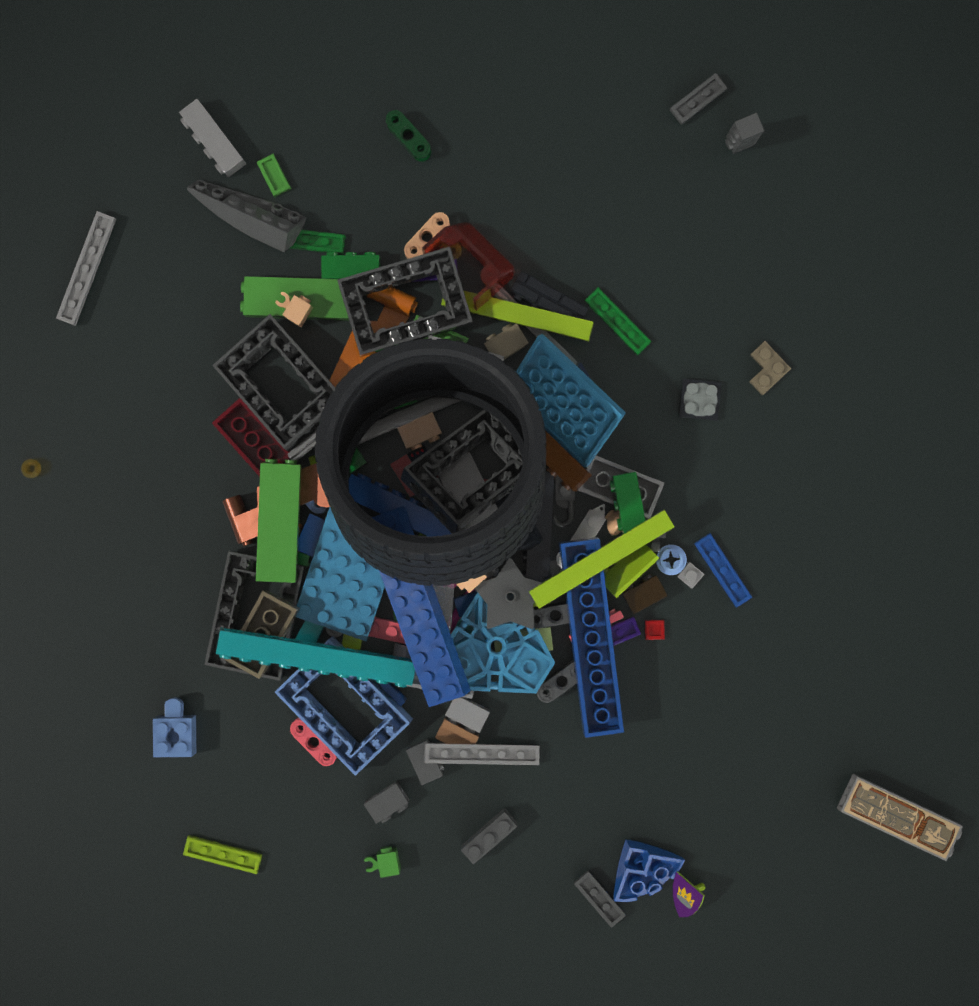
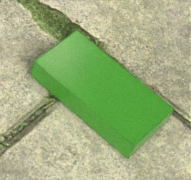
[257,154,291,197]

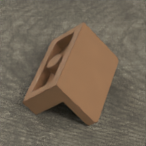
[435,717,479,744]

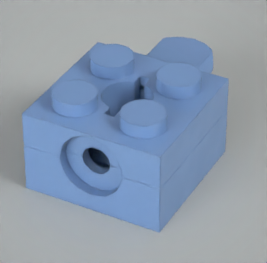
[153,697,196,757]

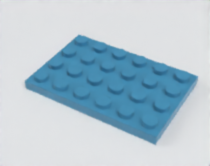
[516,334,626,468]
[296,507,385,641]

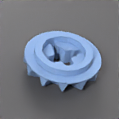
[656,545,687,575]

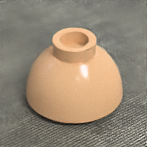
[605,510,622,536]

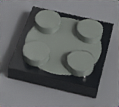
[679,379,722,421]

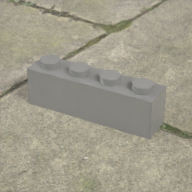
[179,99,246,178]

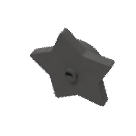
[474,558,542,629]

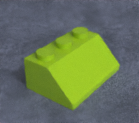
[604,545,659,598]

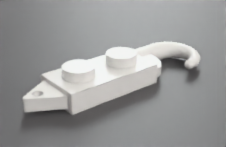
[556,504,606,568]

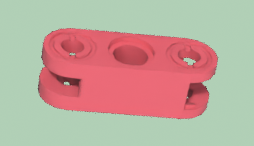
[290,718,337,766]

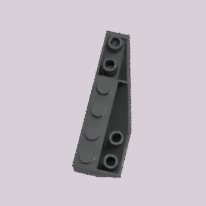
[187,180,307,252]

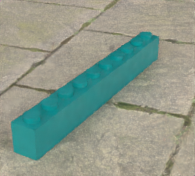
[216,627,415,687]

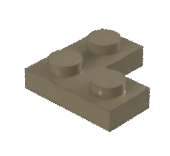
[749,341,791,395]

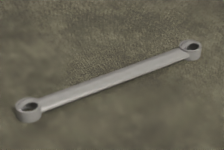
[359,397,462,444]

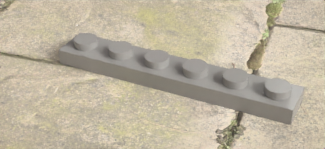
[56,211,116,326]
[424,743,540,765]

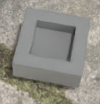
[677,562,704,589]

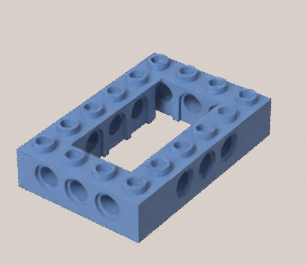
[275,636,413,776]

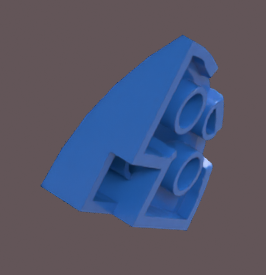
[613,839,685,902]

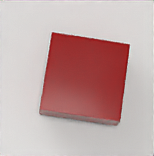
[645,620,665,640]

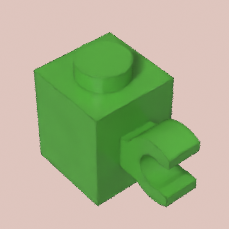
[364,846,401,878]

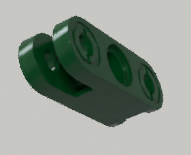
[386,110,431,162]

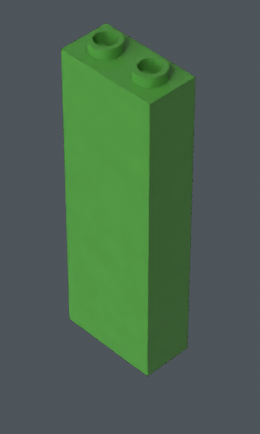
[240,276,349,321]
[256,459,302,583]

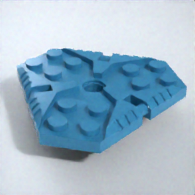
[451,593,555,694]

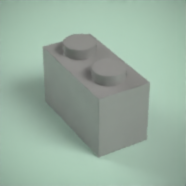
[445,697,490,733]

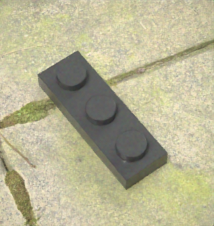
[670,73,727,125]
[574,870,626,928]

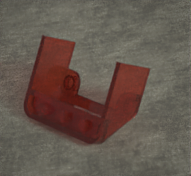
[422,222,514,311]

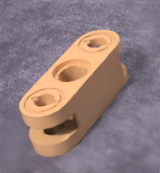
[404,212,450,259]

